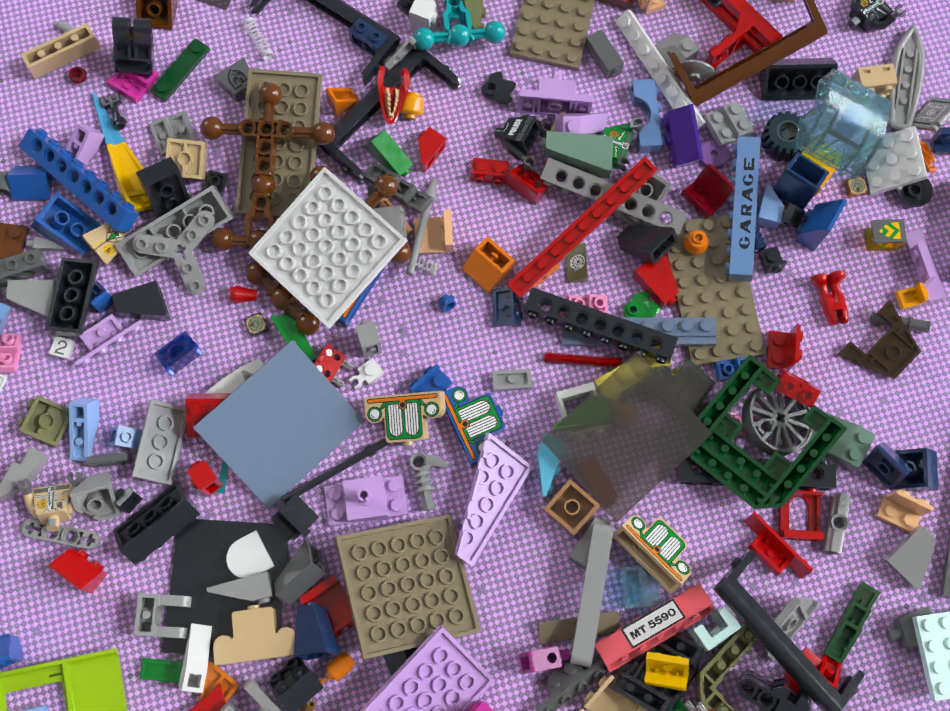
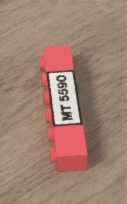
[595,583,715,673]

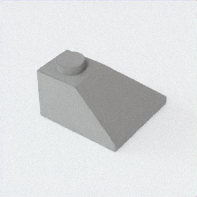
[655,32,700,71]

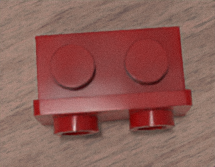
[470,157,509,185]

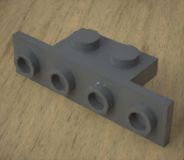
[535,659,608,711]

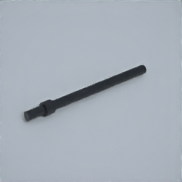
[282,438,389,503]

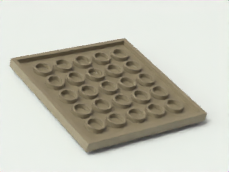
[334,514,481,661]

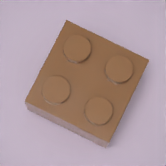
[544,479,600,538]

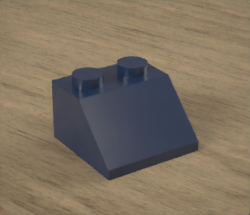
[893,448,938,492]

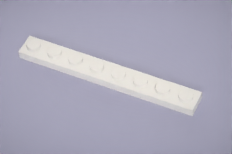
[615,9,706,129]

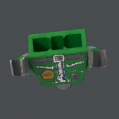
[591,117,643,171]

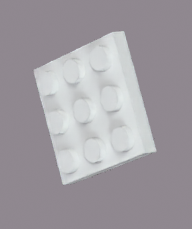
[860,126,928,195]

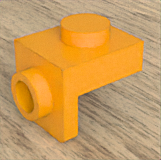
[894,282,929,310]

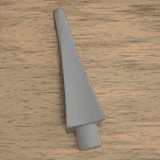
[26,236,71,252]

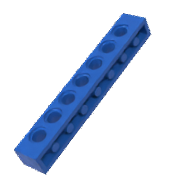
[19,128,139,232]

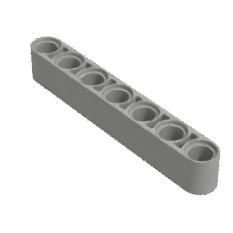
[570,522,614,667]

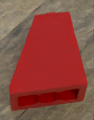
[632,254,679,309]

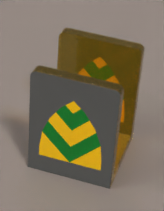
[864,219,907,251]

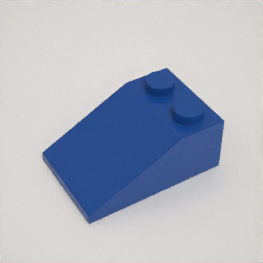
[30,192,102,256]
[794,199,848,251]

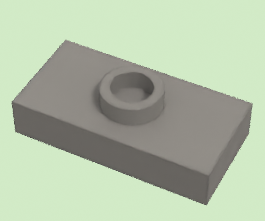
[492,369,532,391]

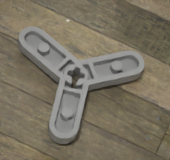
[133,211,215,295]

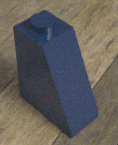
[293,602,339,660]

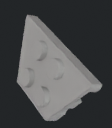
[765,596,820,662]

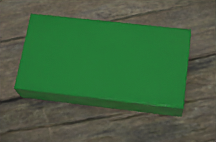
[139,658,183,683]

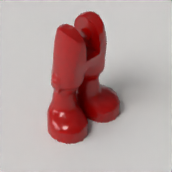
[810,270,849,326]

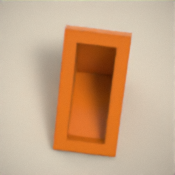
[325,88,359,116]

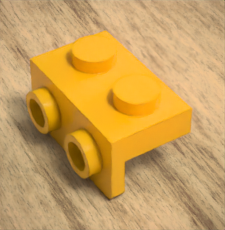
[644,652,689,691]

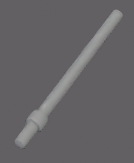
[406,178,438,276]

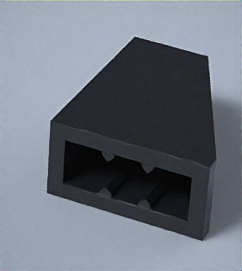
[616,225,678,266]
[111,280,171,321]

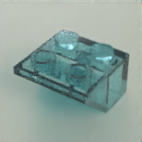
[618,566,662,610]

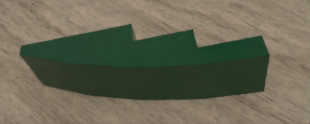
[823,581,881,664]

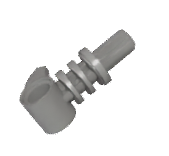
[410,453,449,511]

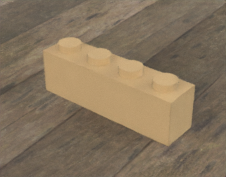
[21,23,101,79]

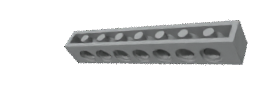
[540,157,688,234]

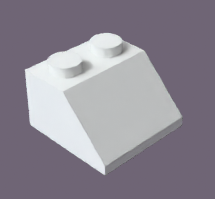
[409,0,438,33]

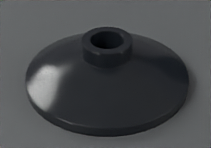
[896,179,933,207]

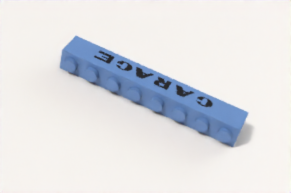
[725,136,761,282]

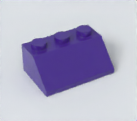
[662,104,704,168]

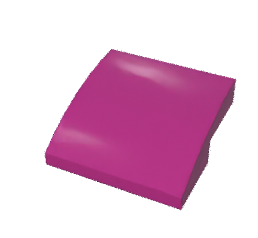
[107,70,159,104]

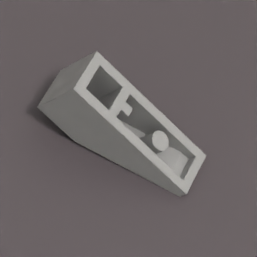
[207,572,275,605]

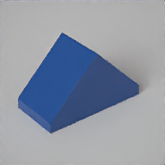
[90,280,113,314]

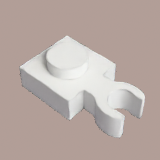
[349,358,384,390]

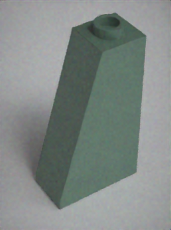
[541,131,613,178]

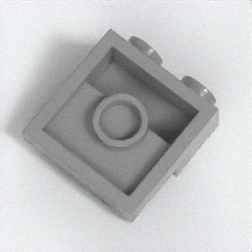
[703,101,754,148]

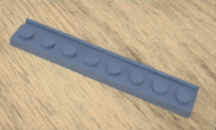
[562,317,717,346]

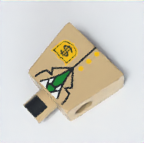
[82,223,132,266]

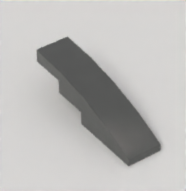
[363,162,433,215]

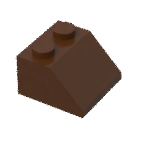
[136,0,177,30]

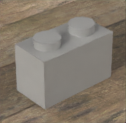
[355,321,383,358]

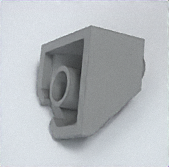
[69,471,121,521]

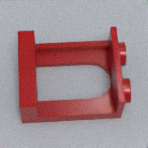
[776,368,821,408]
[779,488,824,542]

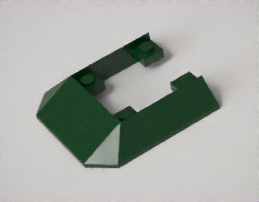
[687,354,848,509]

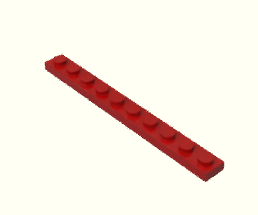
[507,157,658,299]

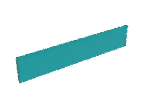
[217,459,229,494]

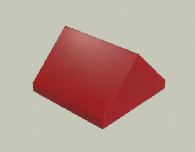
[506,163,550,205]

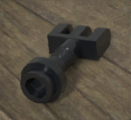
[100,91,127,130]

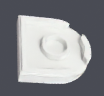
[227,531,275,578]

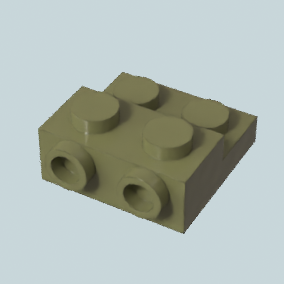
[17,395,69,447]

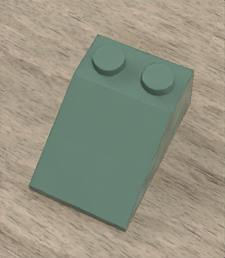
[805,412,876,472]

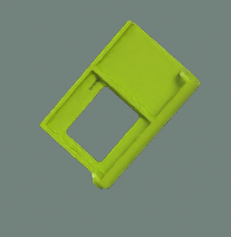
[0,648,127,711]

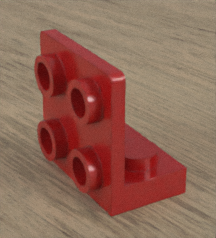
[766,324,803,371]

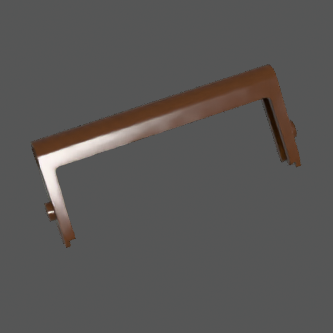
[667,0,828,107]

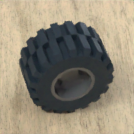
[761,111,811,162]

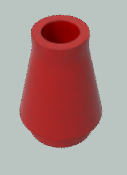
[230,285,257,304]

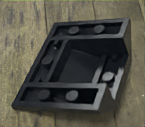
[608,633,704,711]

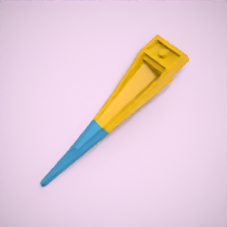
[92,92,152,212]

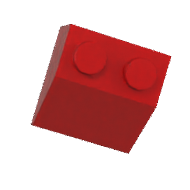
[49,548,108,593]

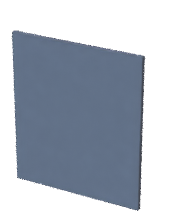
[193,340,365,509]

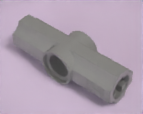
[823,493,851,555]

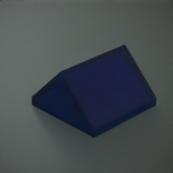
[154,330,203,376]

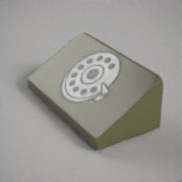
[566,243,588,283]

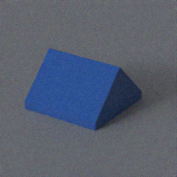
[7,165,52,202]

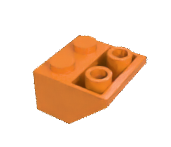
[461,236,515,294]

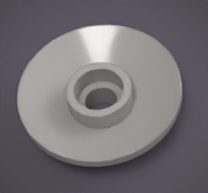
[681,60,715,81]

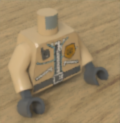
[17,472,83,532]

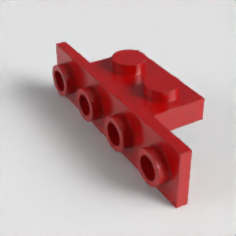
[743,511,814,579]

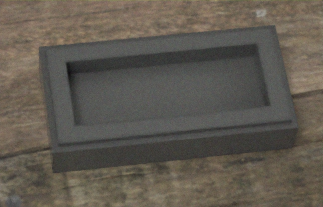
[87,452,132,468]

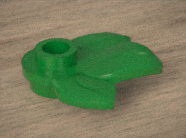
[623,292,661,318]

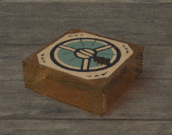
[845,176,869,198]

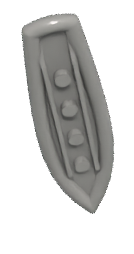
[887,25,925,131]

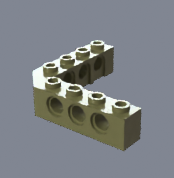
[695,622,757,711]

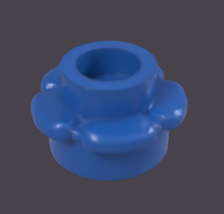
[438,294,456,312]

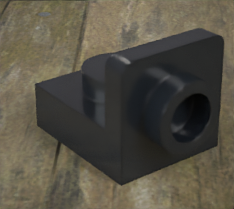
[782,203,805,228]
[758,247,787,274]

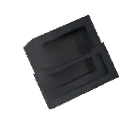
[270,494,319,541]

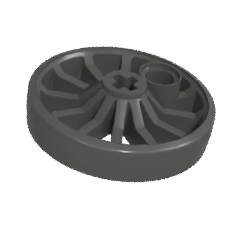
[742,387,813,456]

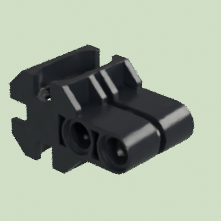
[112,16,154,75]
[738,670,811,711]

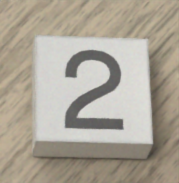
[49,336,76,360]

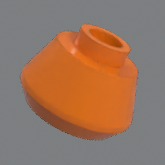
[683,230,709,255]

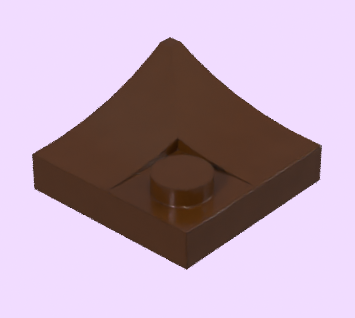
[0,223,29,260]

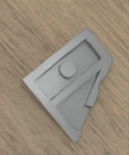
[383,36,416,74]

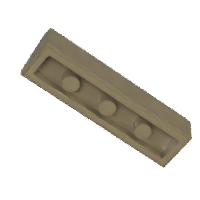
[537,611,620,645]

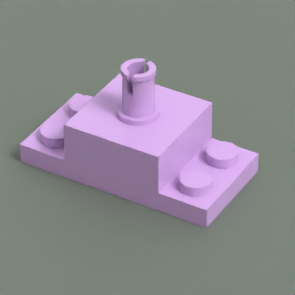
[517,69,593,116]
[324,475,408,527]

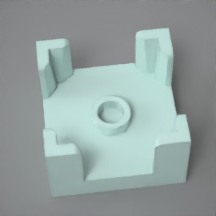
[686,606,741,652]

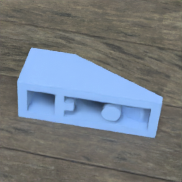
[69,397,99,461]

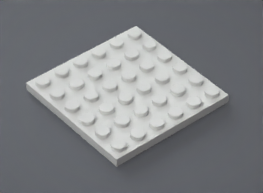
[248,167,408,328]

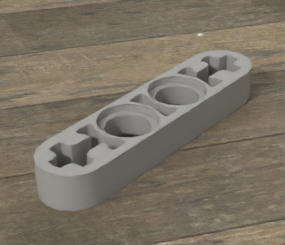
[22,519,101,550]

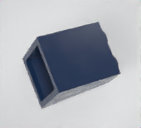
[773,152,830,210]

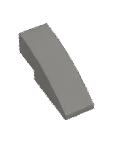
[0,447,50,502]

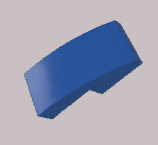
[713,356,754,382]

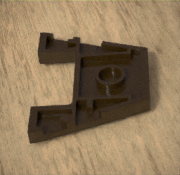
[838,300,921,380]

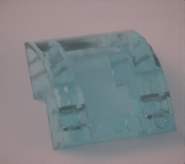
[795,68,891,179]

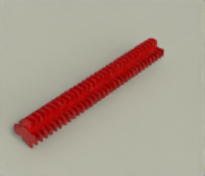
[544,352,621,368]

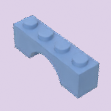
[630,79,665,154]

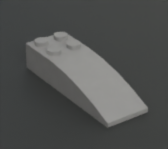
[115,185,235,277]

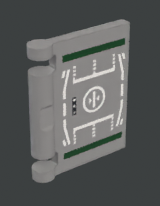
[912,97,950,133]

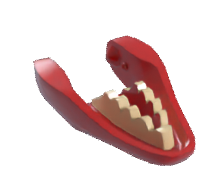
[377,66,410,124]

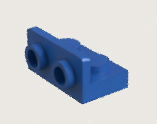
[409,364,453,393]

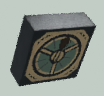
[243,312,269,338]

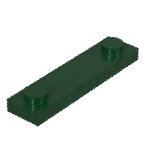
[150,38,210,103]

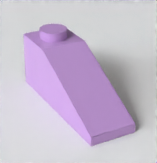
[555,113,608,134]
[66,123,105,166]

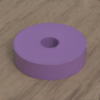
[700,140,729,169]

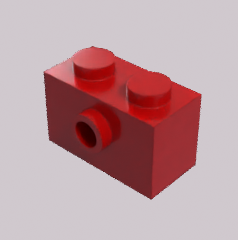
[187,459,224,497]

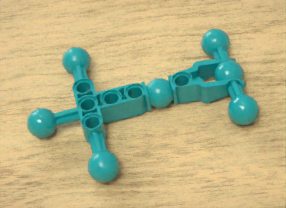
[413,0,506,51]

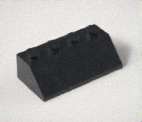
[759,58,838,100]
[44,257,99,339]
[113,481,200,566]

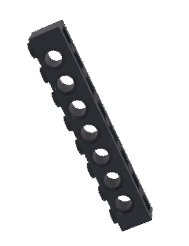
[524,287,678,364]
[675,455,837,491]

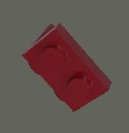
[680,163,735,219]

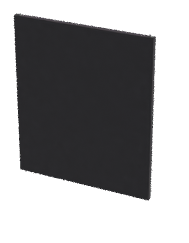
[162,519,289,660]

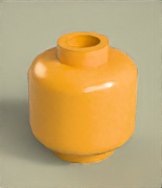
[400,92,425,120]

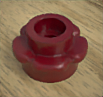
[69,66,87,84]

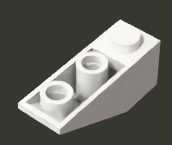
[178,623,212,693]

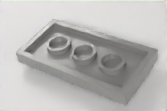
[131,399,186,486]

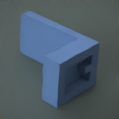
[108,425,142,450]

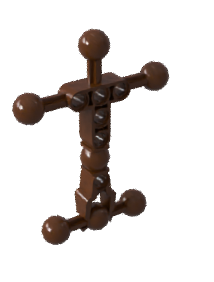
[200,83,335,251]
[245,166,411,336]

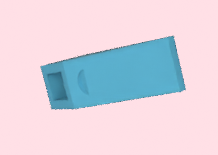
[536,433,568,499]

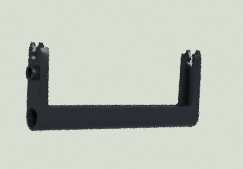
[249,0,401,86]
[318,47,462,184]
[713,549,865,711]

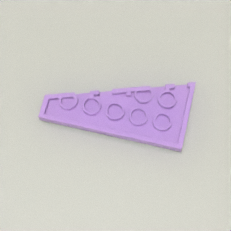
[454,432,533,567]

